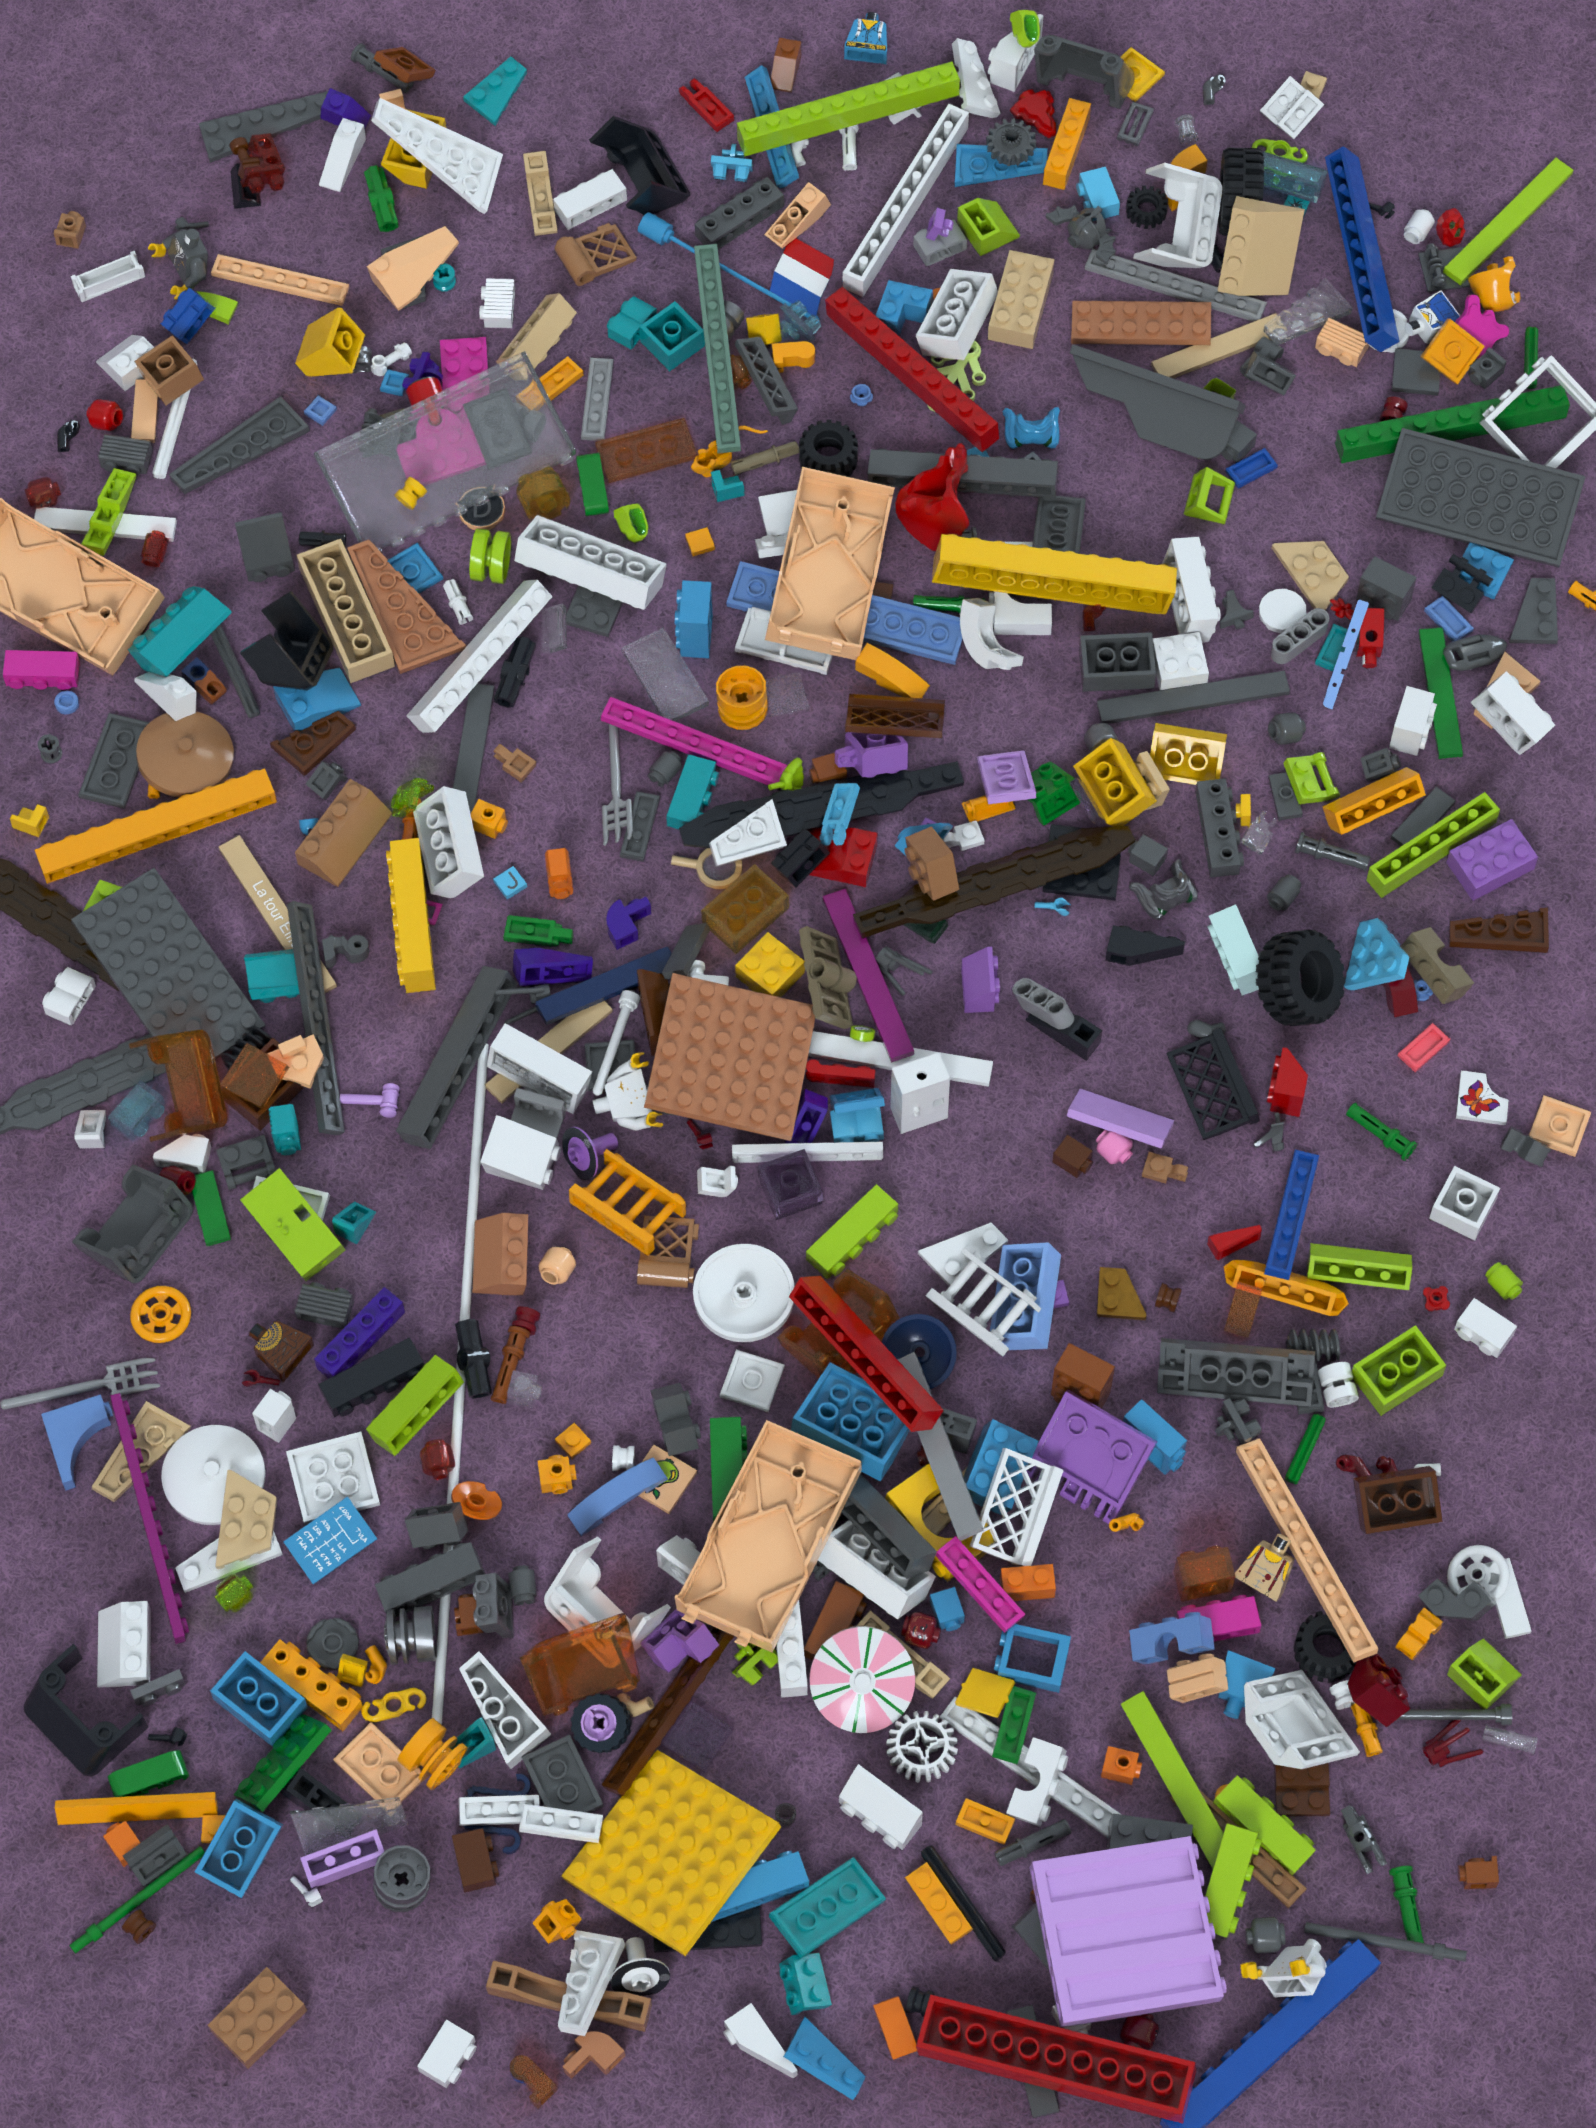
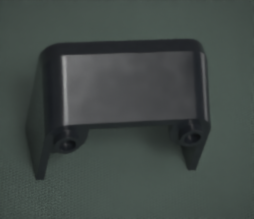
[589,116,690,215]
[240,591,333,691]
[24,1644,148,1776]

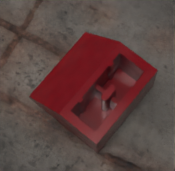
[1347,1654,1410,1727]

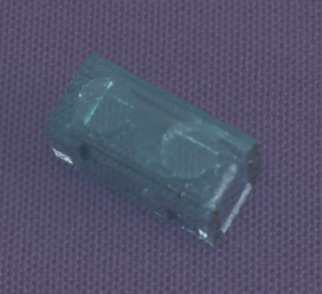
[108,1081,165,1141]

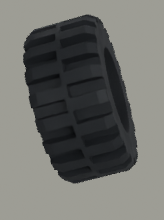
[1218,147,1264,236]
[1255,930,1345,1026]

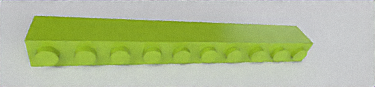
[737,62,960,157]

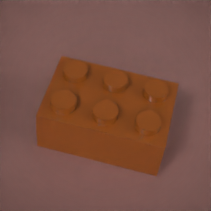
[1051,1343,1115,1409]

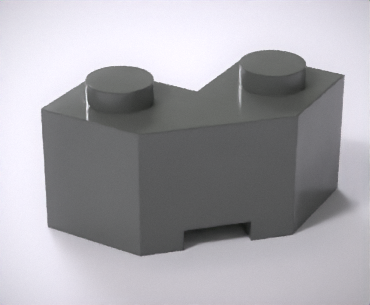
[650,1383,701,1456]
[1418,1578,1497,1621]

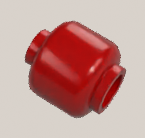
[87,399,123,431]

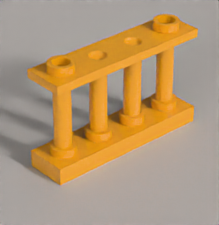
[569,1149,686,1256]

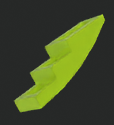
[81,468,136,556]

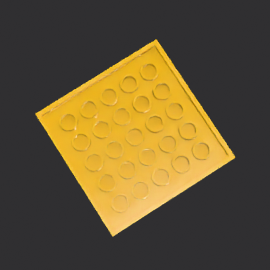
[562,1750,781,1956]

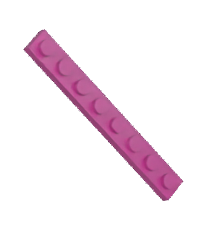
[601,697,787,789]

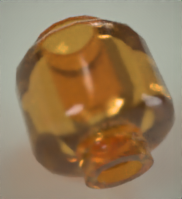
[730,354,752,390]

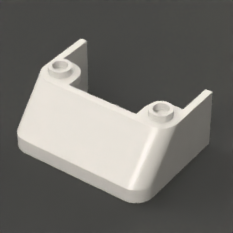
[1133,163,1222,268]
[544,1537,671,1669]

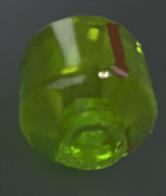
[214,1574,254,1613]

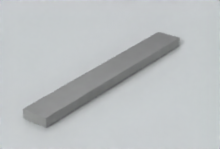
[1085,248,1267,322]
[897,1352,984,1541]

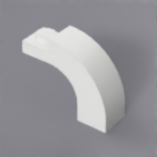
[960,598,1024,670]

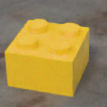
[735,932,805,997]

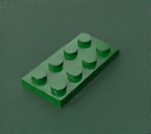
[234,1714,332,1812]

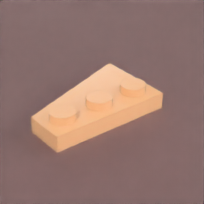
[1474,652,1541,729]

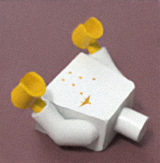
[592,1052,663,1131]
[1240,1939,1327,1997]

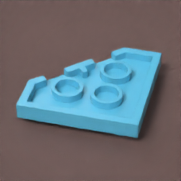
[1344,918,1409,990]

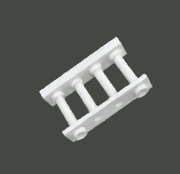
[926,1249,1041,1356]

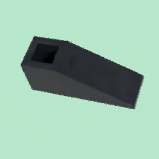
[1105,925,1185,966]
[1026,1014,1102,1061]

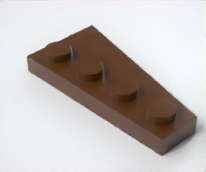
[1449,907,1549,953]

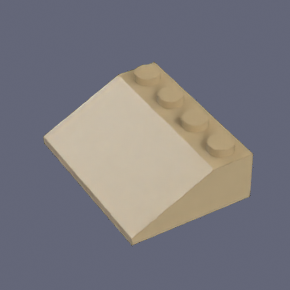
[1218,196,1305,296]

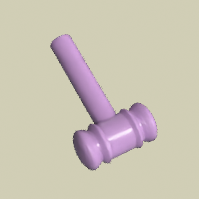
[340,1083,400,1118]

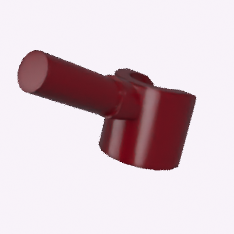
[687,1119,713,1149]
[242,1369,280,1387]

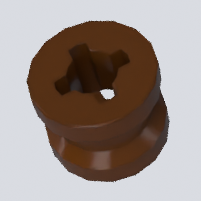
[1155,1283,1182,1313]
[122,1909,156,1944]

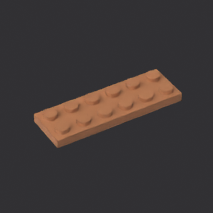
[1071,301,1211,345]

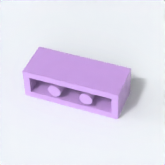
[300,1829,384,1889]

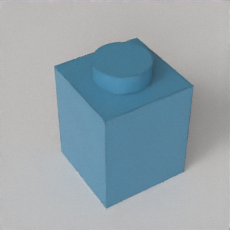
[929,1587,965,1631]

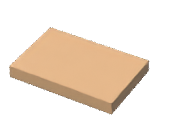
[333,1722,421,1814]

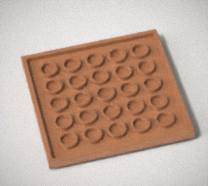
[644,973,815,1141]

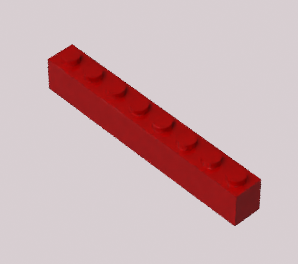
[789,1276,944,1432]

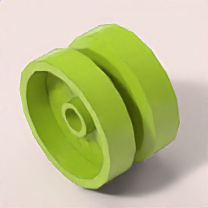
[469,528,511,584]

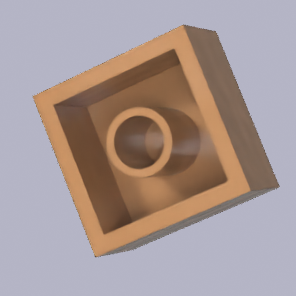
[134,335,204,405]
[904,826,959,901]

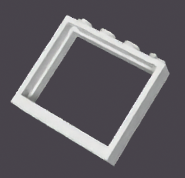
[1480,355,1596,468]

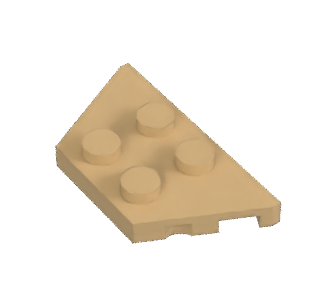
[1272,541,1349,610]
[215,1470,277,1569]

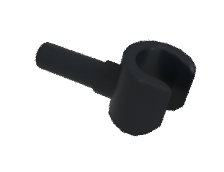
[1369,202,1395,219]
[148,1727,187,1746]

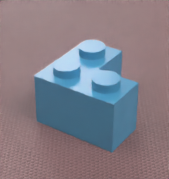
[876,280,934,336]

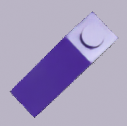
[512,948,593,986]

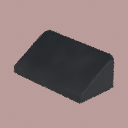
[230,163,261,209]

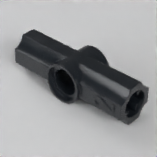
[494,636,536,708]
[455,1319,492,1399]

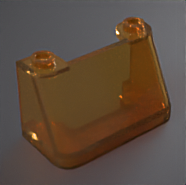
[777,1269,900,1379]
[520,1613,640,1716]

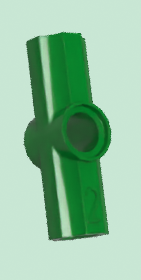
[364,165,399,232]

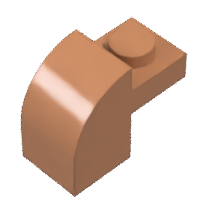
[563,2031,625,2079]

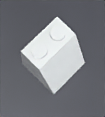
[480,1115,561,1190]

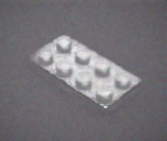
[622,627,709,722]

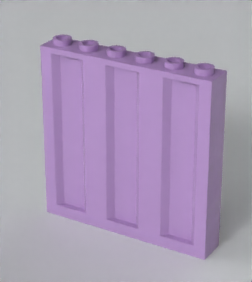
[1029,1836,1226,2028]

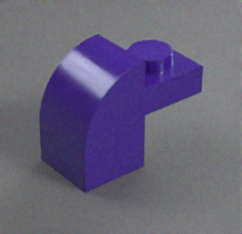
[606,897,651,950]

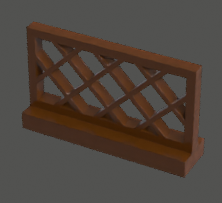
[845,694,945,738]

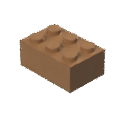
[208,1967,307,2069]

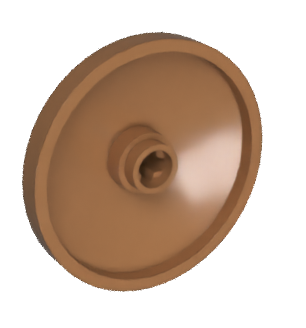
[136,711,234,797]

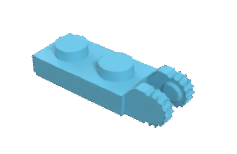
[820,783,860,846]

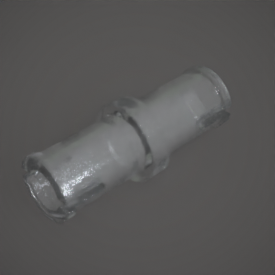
[1482,1724,1538,1754]

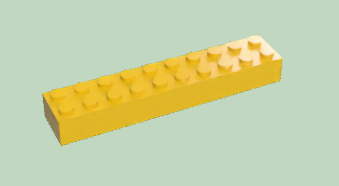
[932,534,1177,614]

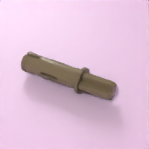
[730,441,799,476]

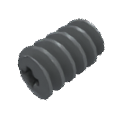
[1286,1329,1340,1361]

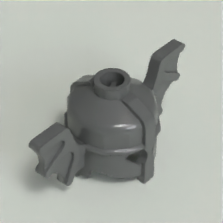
[1046,205,1116,265]

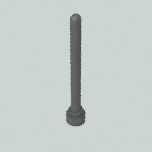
[1397,1704,1512,1725]

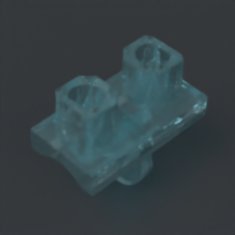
[780,300,821,343]

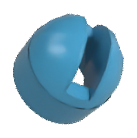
[299,818,319,835]

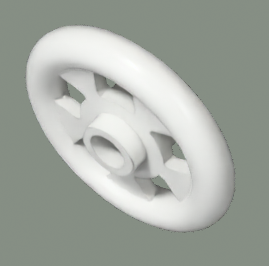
[1447,1545,1510,1601]

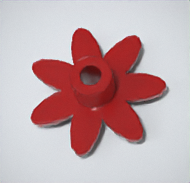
[1330,598,1354,621]

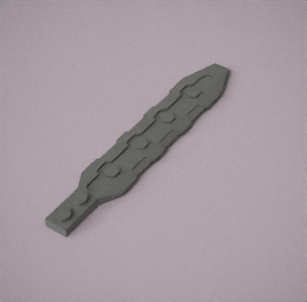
[0,1034,174,1135]

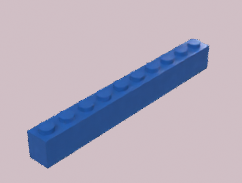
[1325,146,1400,352]
[1160,1939,1381,2128]

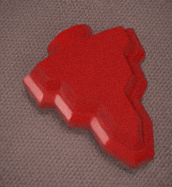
[1010,89,1056,138]

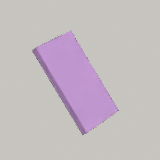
[1067,1089,1174,1148]

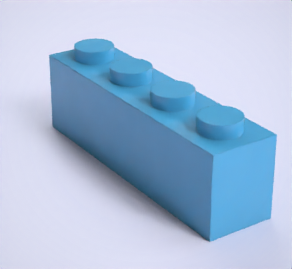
[711,1851,809,1922]

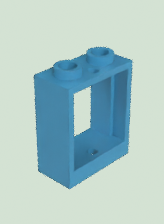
[1123,1399,1187,1475]
[994,1624,1071,1693]

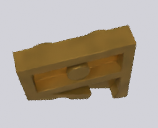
[1097,1267,1146,1320]

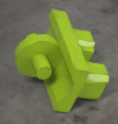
[732,1643,778,1685]

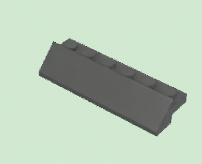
[1157,1338,1316,1407]

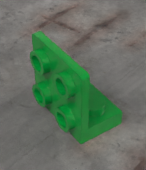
[1027,761,1083,826]

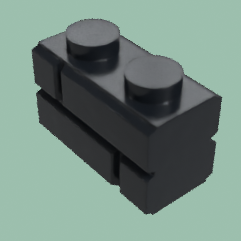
[771,829,830,888]

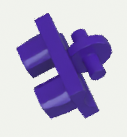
[402,352,443,391]

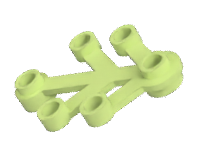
[927,340,986,412]

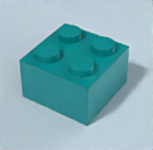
[639,301,705,371]

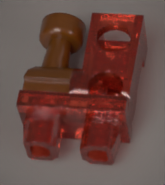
[229,133,285,194]

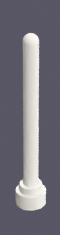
[593,990,640,1096]

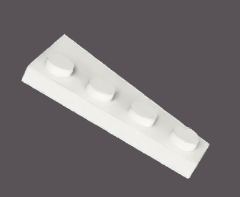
[952,38,1001,118]
[558,1930,626,2036]

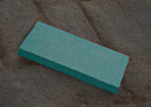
[769,1857,886,1959]

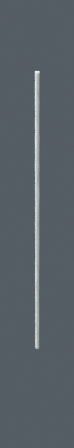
[432,1043,489,1725]

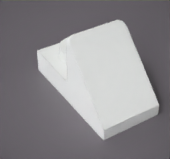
[74,1110,106,1148]

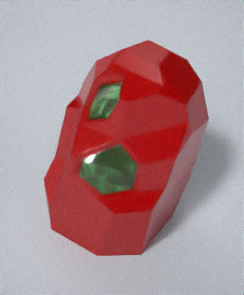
[1436,208,1465,247]

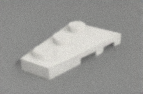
[709,799,787,867]
[918,1223,1008,1286]

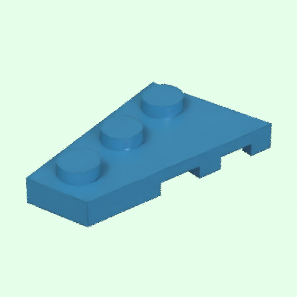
[783,2017,866,2100]

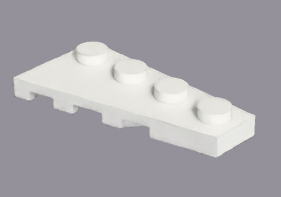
[175,1530,283,1593]

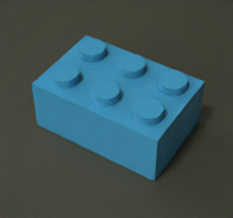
[675,580,713,658]
[963,1419,1039,1515]
[210,1651,308,1747]
[195,1799,284,1898]

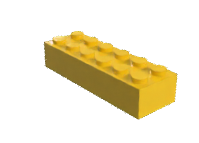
[386,838,436,993]

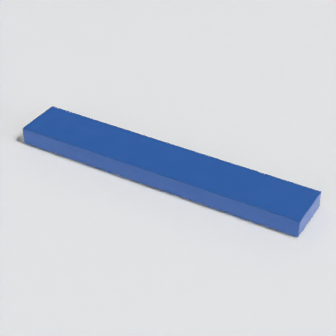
[1264,1149,1319,1280]

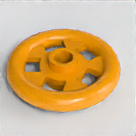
[130,1286,191,1343]

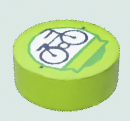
[850,1025,875,1042]

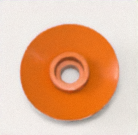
[451,1481,502,1520]

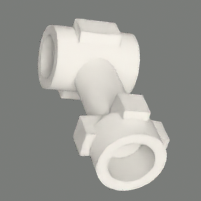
[371,342,412,376]

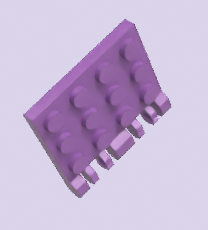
[1027,1390,1157,1524]

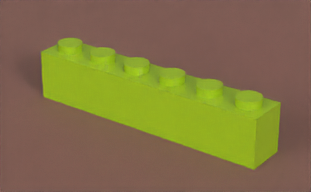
[1366,792,1500,898]

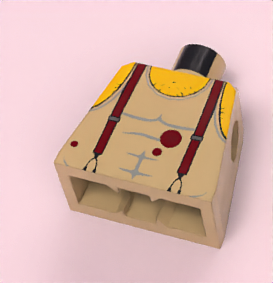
[1233,1534,1295,1602]

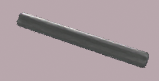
[211,624,260,718]

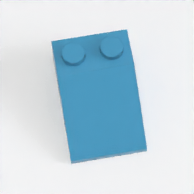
[273,668,361,731]

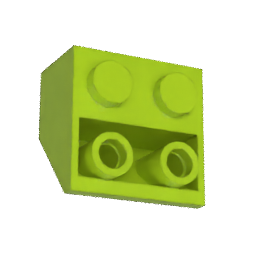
[957,198,1020,256]
[1447,1638,1522,1709]

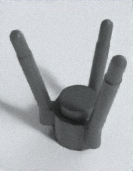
[876,946,933,996]
[495,984,551,1024]

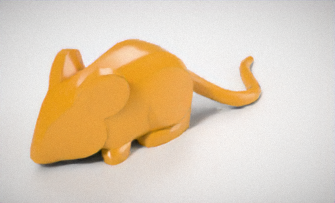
[691,426,768,477]

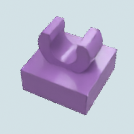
[926,207,954,241]

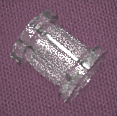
[1175,115,1199,145]

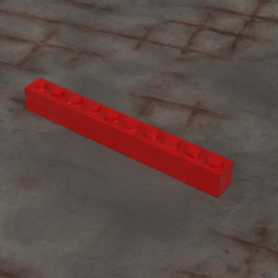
[825,287,999,452]

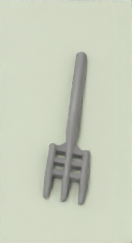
[602,724,633,846]
[0,1358,160,1410]

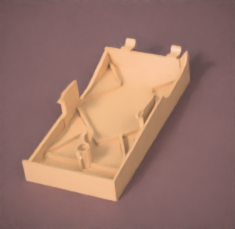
[765,467,895,660]
[0,498,165,676]
[675,1420,862,1653]

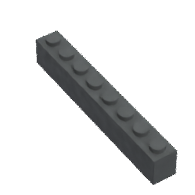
[868,449,1058,498]
[396,966,517,1149]

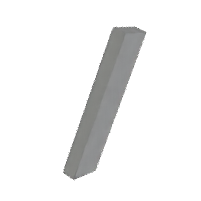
[581,357,614,441]

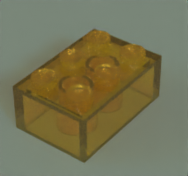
[701,864,789,954]

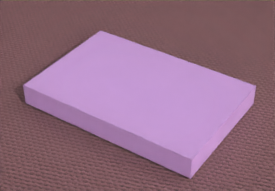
[977,751,1036,804]

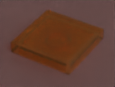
[220,1043,289,1109]

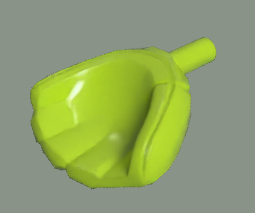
[768,757,804,791]

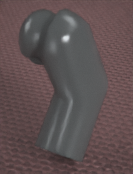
[1203,74,1226,105]

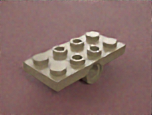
[799,926,857,1029]

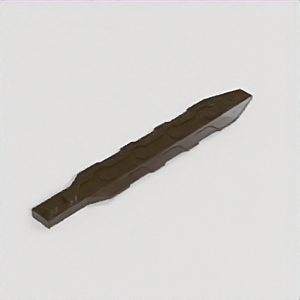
[853,826,1135,939]
[0,858,119,991]

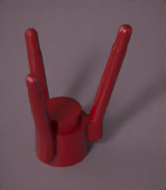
[1422,1720,1484,1768]

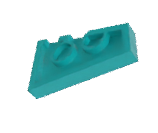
[463,56,527,126]

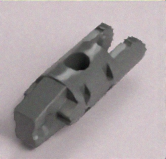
[1341,1805,1388,1874]

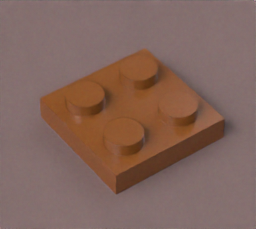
[373,47,436,83]

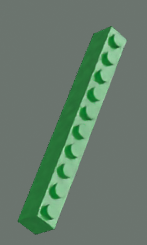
[1335,385,1570,464]

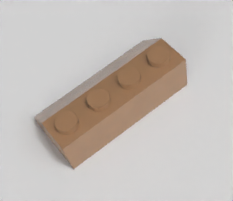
[295,779,393,887]

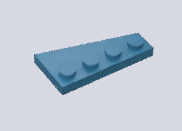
[955,144,1048,187]

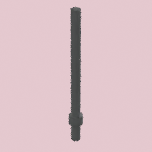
[1304,1922,1467,1962]

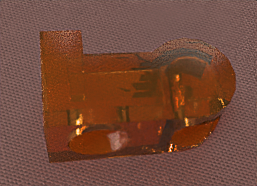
[510,2055,557,2109]

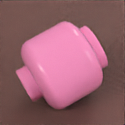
[1096,1130,1133,1164]

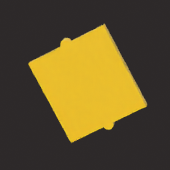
[955,1668,1015,1718]

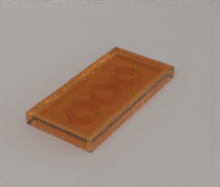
[595,418,698,483]

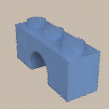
[1129,1612,1215,1664]

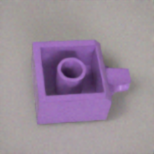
[834,725,908,778]

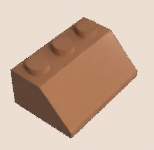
[472,1213,528,1295]

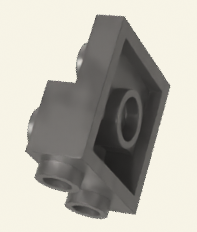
[473,1573,514,1638]

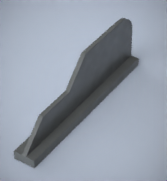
[1070,344,1246,460]

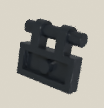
[1431,554,1494,614]

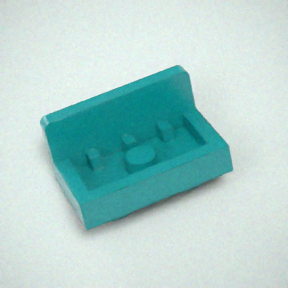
[779,1953,832,2015]

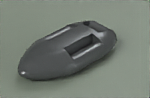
[1443,634,1507,671]

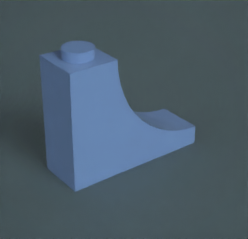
[41,1394,113,1490]

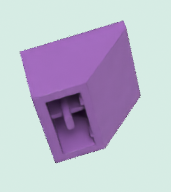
[961,947,1000,1013]

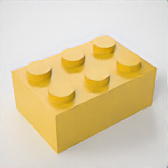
[1073,738,1157,827]

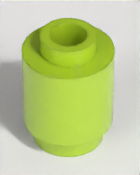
[1485,1262,1523,1300]

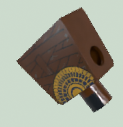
[249,1321,314,1382]

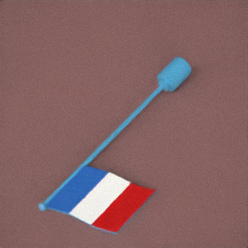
[638,212,834,324]

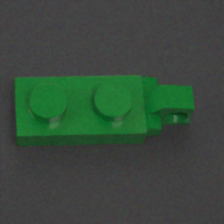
[503,915,574,947]

